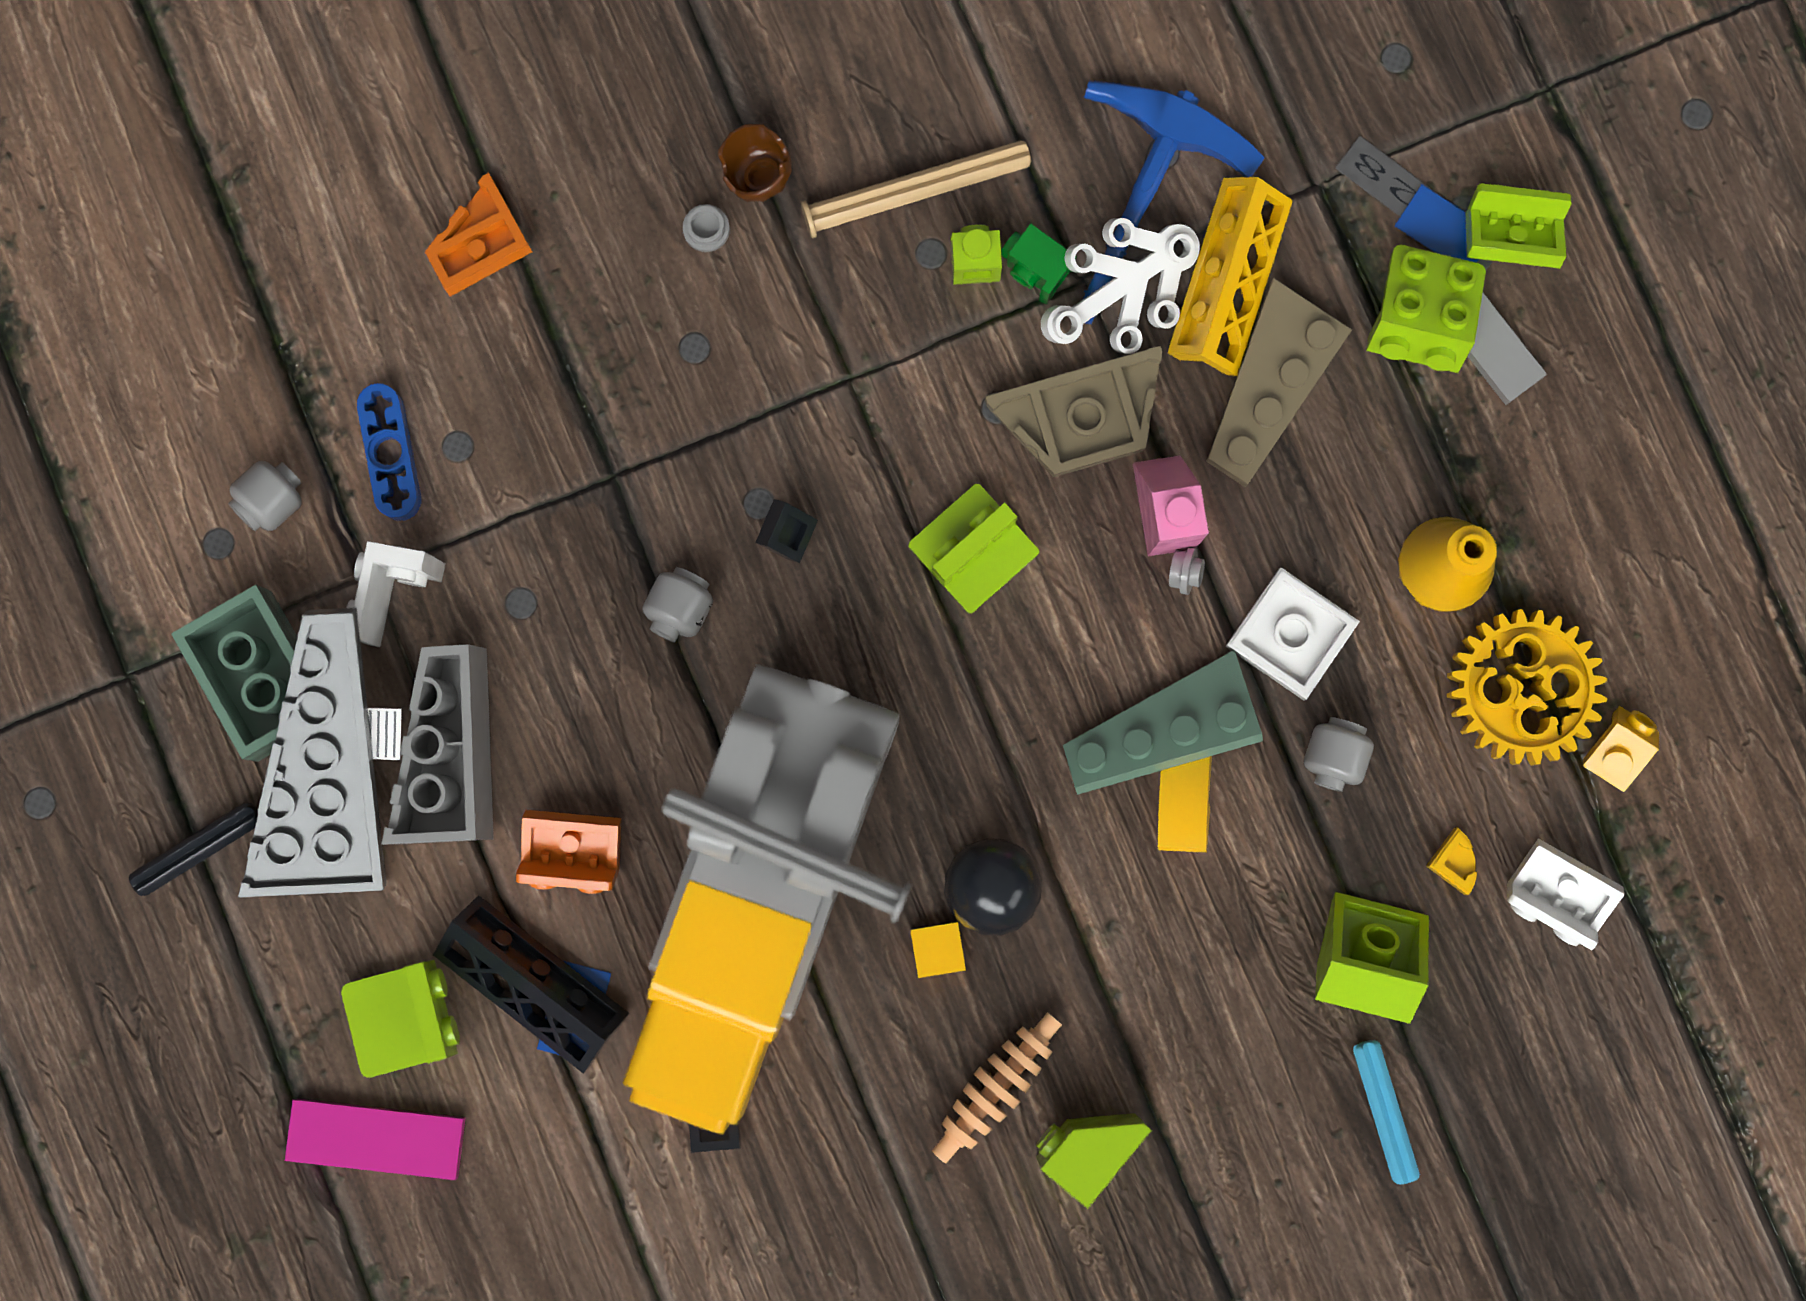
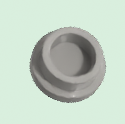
[683,204,730,252]
[1169,547,1205,595]

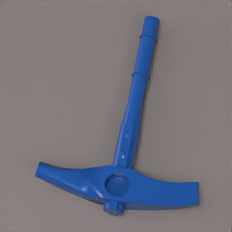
[1083,80,1265,325]

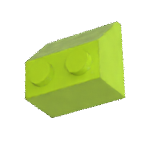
[1315,892,1429,1024]
[1036,1113,1151,1209]

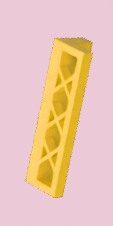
[1167,177,1293,376]

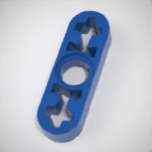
[357,383,421,521]

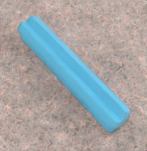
[1353,1040,1420,1184]

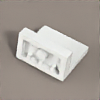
[347,541,445,647]

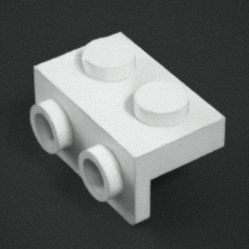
[1507,838,1624,950]

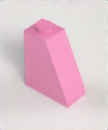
[1133,456,1209,556]

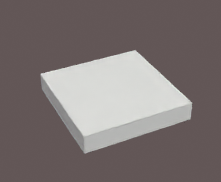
[1225,568,1360,700]

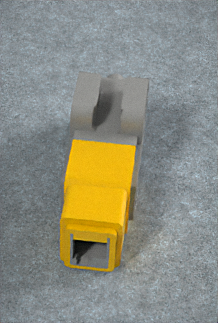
[623,664,900,1134]

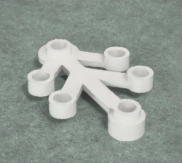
[1041,218,1200,354]

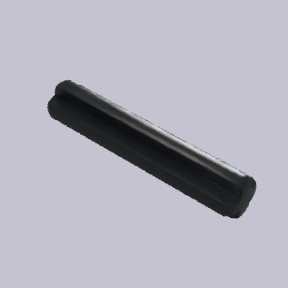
[128,802,258,896]

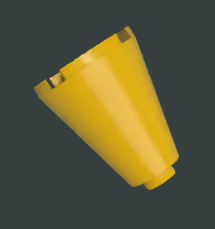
[1398,517,1497,612]

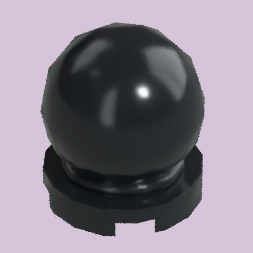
[944,838,1042,936]

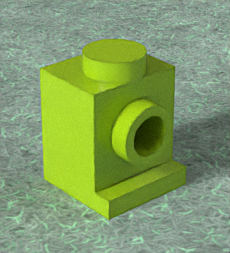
[951,225,1002,284]

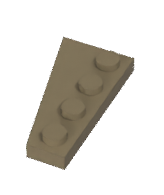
[1206,278,1352,487]

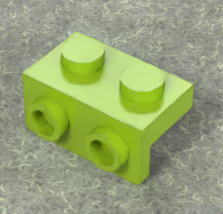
[1465,183,1572,269]

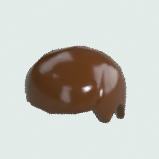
[718,124,792,202]

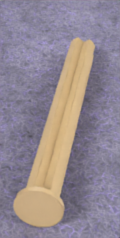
[801,140,1031,238]

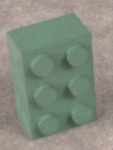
[171,584,297,762]

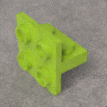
[909,483,1039,614]

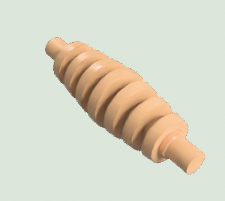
[932,1012,1062,1163]

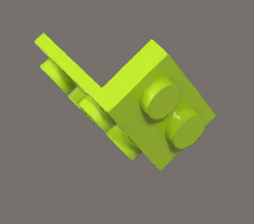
[1366,245,1486,373]
[341,960,460,1078]

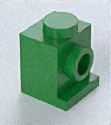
[1001,224,1077,305]

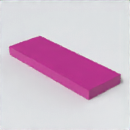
[285,1098,466,1180]

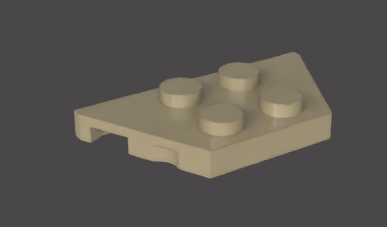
[985,346,1162,478]

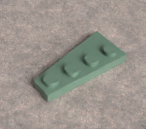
[1063,650,1263,795]

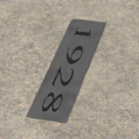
[1335,136,1493,270]

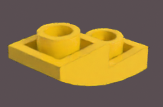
[1158,756,1212,852]

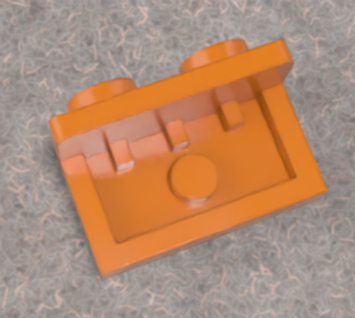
[516,810,621,894]

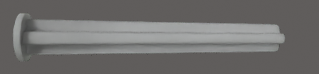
[662,789,912,923]

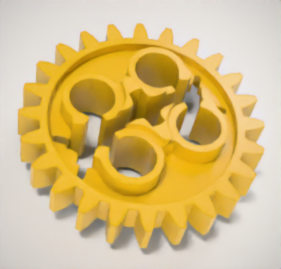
[1446,609,1607,766]

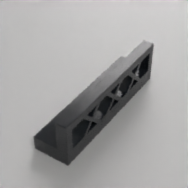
[433,895,630,1074]

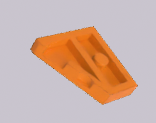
[425,173,532,297]

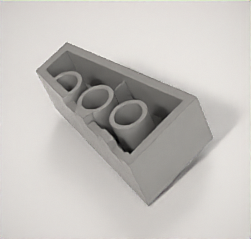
[381,644,494,845]

